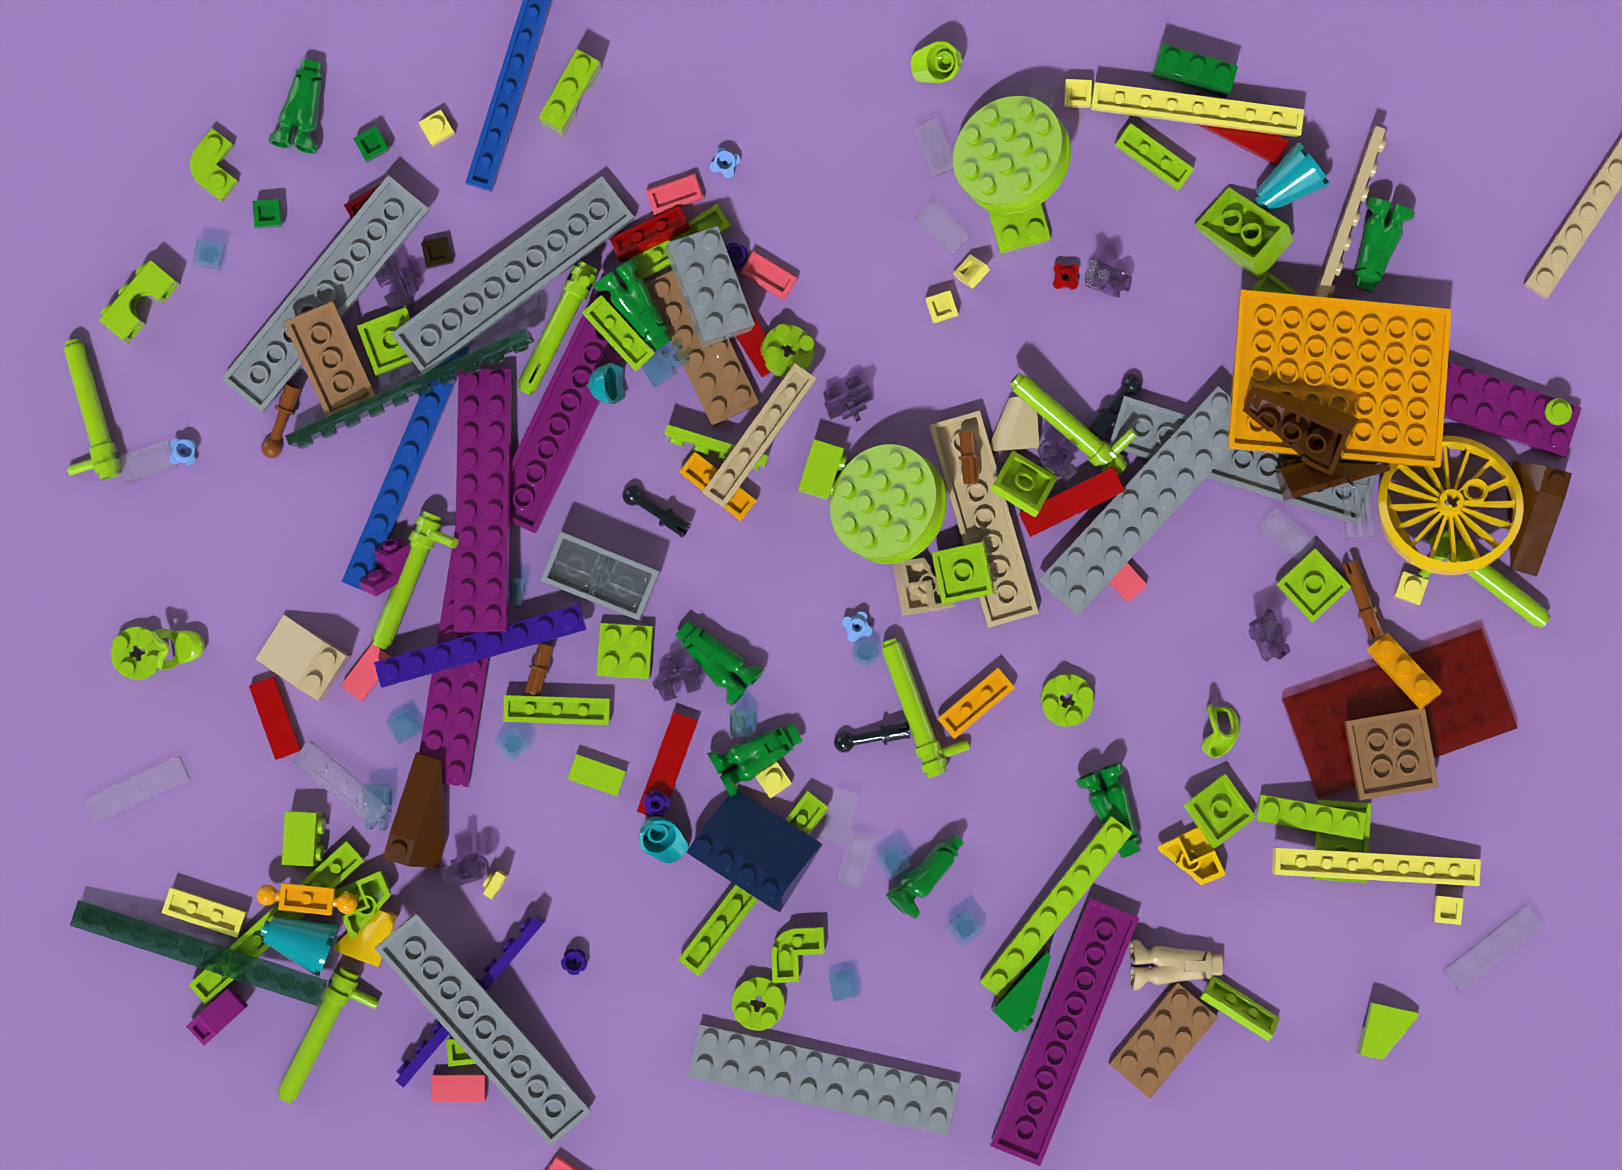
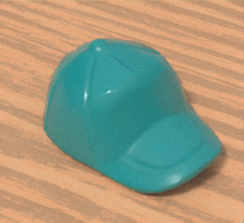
[587,363,626,404]
[639,816,689,864]

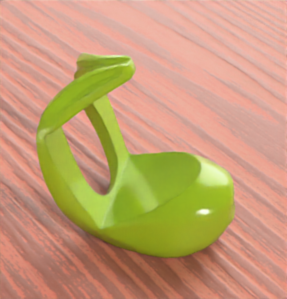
[152,629,205,671]
[1201,704,1240,758]

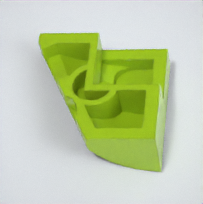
[335,870,391,939]
[1356,1002,1419,1059]

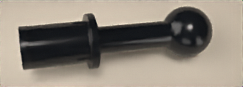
[1089,374,1142,439]
[622,485,691,538]
[834,722,910,753]

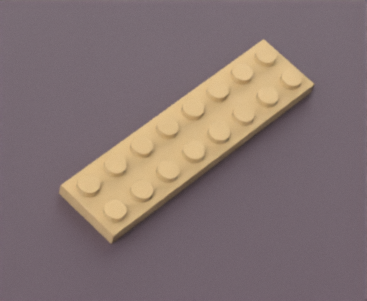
[929,410,1039,628]

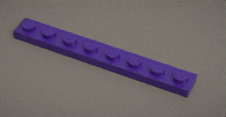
[374,604,587,688]
[396,916,545,1088]

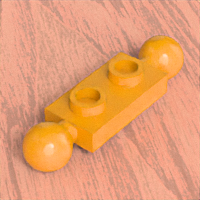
[256,883,358,915]

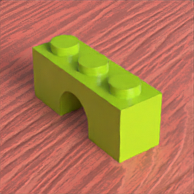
[538,49,602,136]
[99,260,180,344]

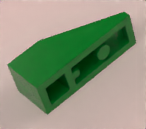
[991,950,1051,1033]

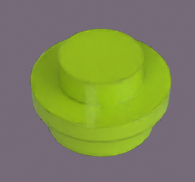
[1545,398,1572,425]

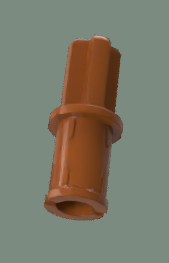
[959,431,980,485]
[525,643,554,696]

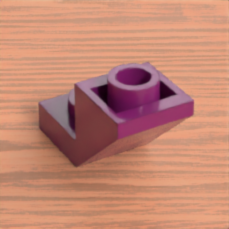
[359,538,411,596]
[186,986,248,1045]

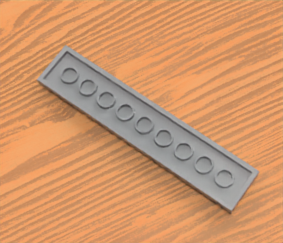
[221,175,430,413]
[392,176,634,377]
[1038,386,1232,616]
[1109,396,1377,526]
[375,912,591,1147]
[688,1023,959,1136]

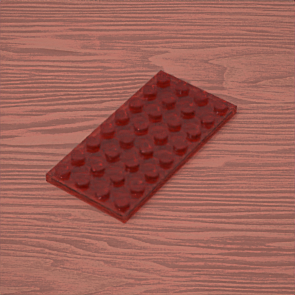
[1281,628,1518,799]

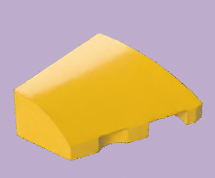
[1157,827,1226,886]
[333,909,399,967]

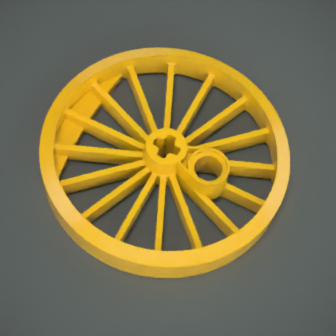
[1377,436,1524,575]

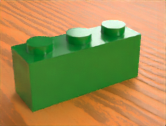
[1151,43,1238,98]

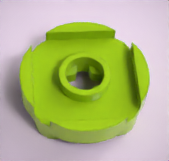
[760,324,814,378]
[111,627,161,680]
[1040,674,1094,727]
[732,976,785,1031]

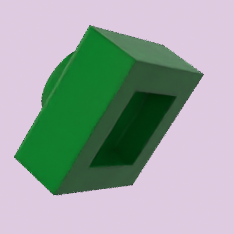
[353,126,390,163]
[252,199,283,229]

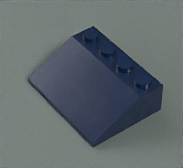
[686,790,823,912]

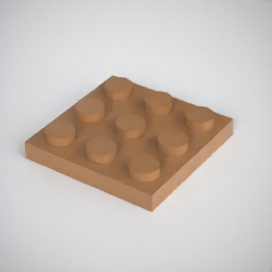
[1344,708,1439,800]

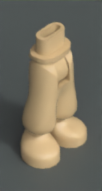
[1129,940,1223,990]

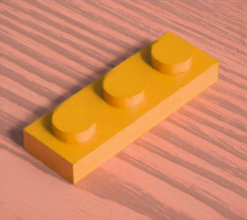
[679,452,757,522]
[1367,632,1442,710]
[937,668,1015,739]

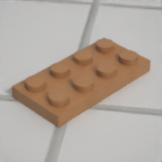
[283,300,376,419]
[1109,982,1218,1099]

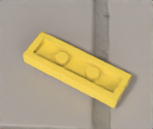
[162,887,247,938]

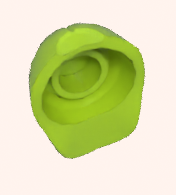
[911,41,962,83]

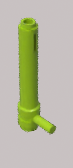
[517,261,598,396]
[63,339,121,480]
[1009,372,1138,475]
[372,511,459,650]
[1418,526,1551,628]
[881,638,970,779]
[277,966,379,1103]

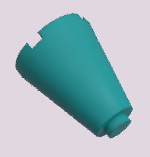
[1254,142,1331,212]
[260,917,339,977]

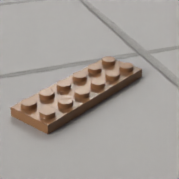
[646,270,760,427]

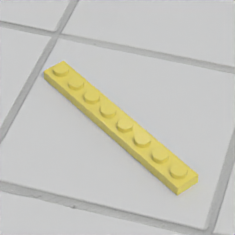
[1091,82,1304,137]
[1272,847,1481,886]

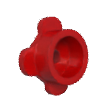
[1052,263,1079,290]

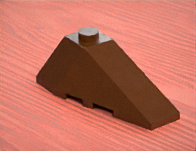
[1243,386,1359,476]
[1275,459,1390,501]
[1506,461,1572,577]
[382,752,446,868]

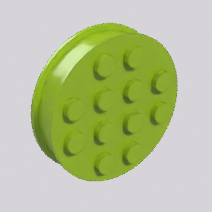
[953,96,1071,214]
[830,444,947,564]

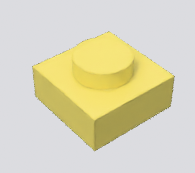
[1064,79,1092,108]
[418,109,455,147]
[953,254,990,289]
[925,290,958,324]
[1393,571,1429,605]
[756,762,792,798]
[482,870,508,900]
[1432,895,1464,925]

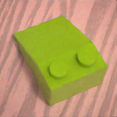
[1195,187,1293,279]

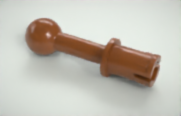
[261,383,301,458]

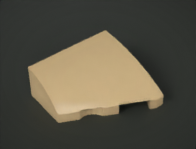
[990,397,1039,452]
[892,558,956,616]

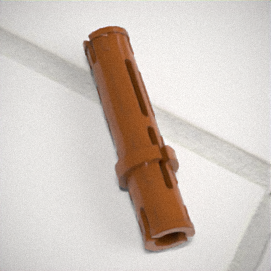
[1342,560,1385,640]

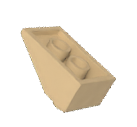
[256,615,351,701]

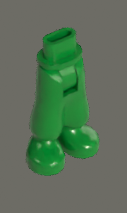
[268,59,323,154]
[1353,197,1415,293]
[593,258,672,352]
[675,620,765,707]
[707,723,803,797]
[1075,762,1141,858]
[885,835,964,919]

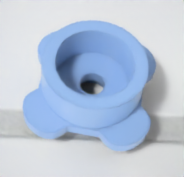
[710,148,740,178]
[169,438,197,466]
[842,612,872,642]

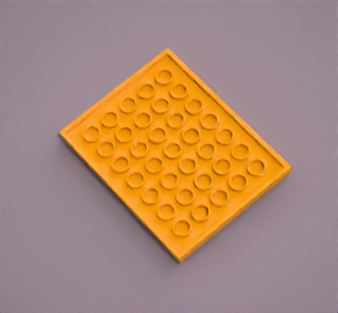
[1227,289,1452,468]

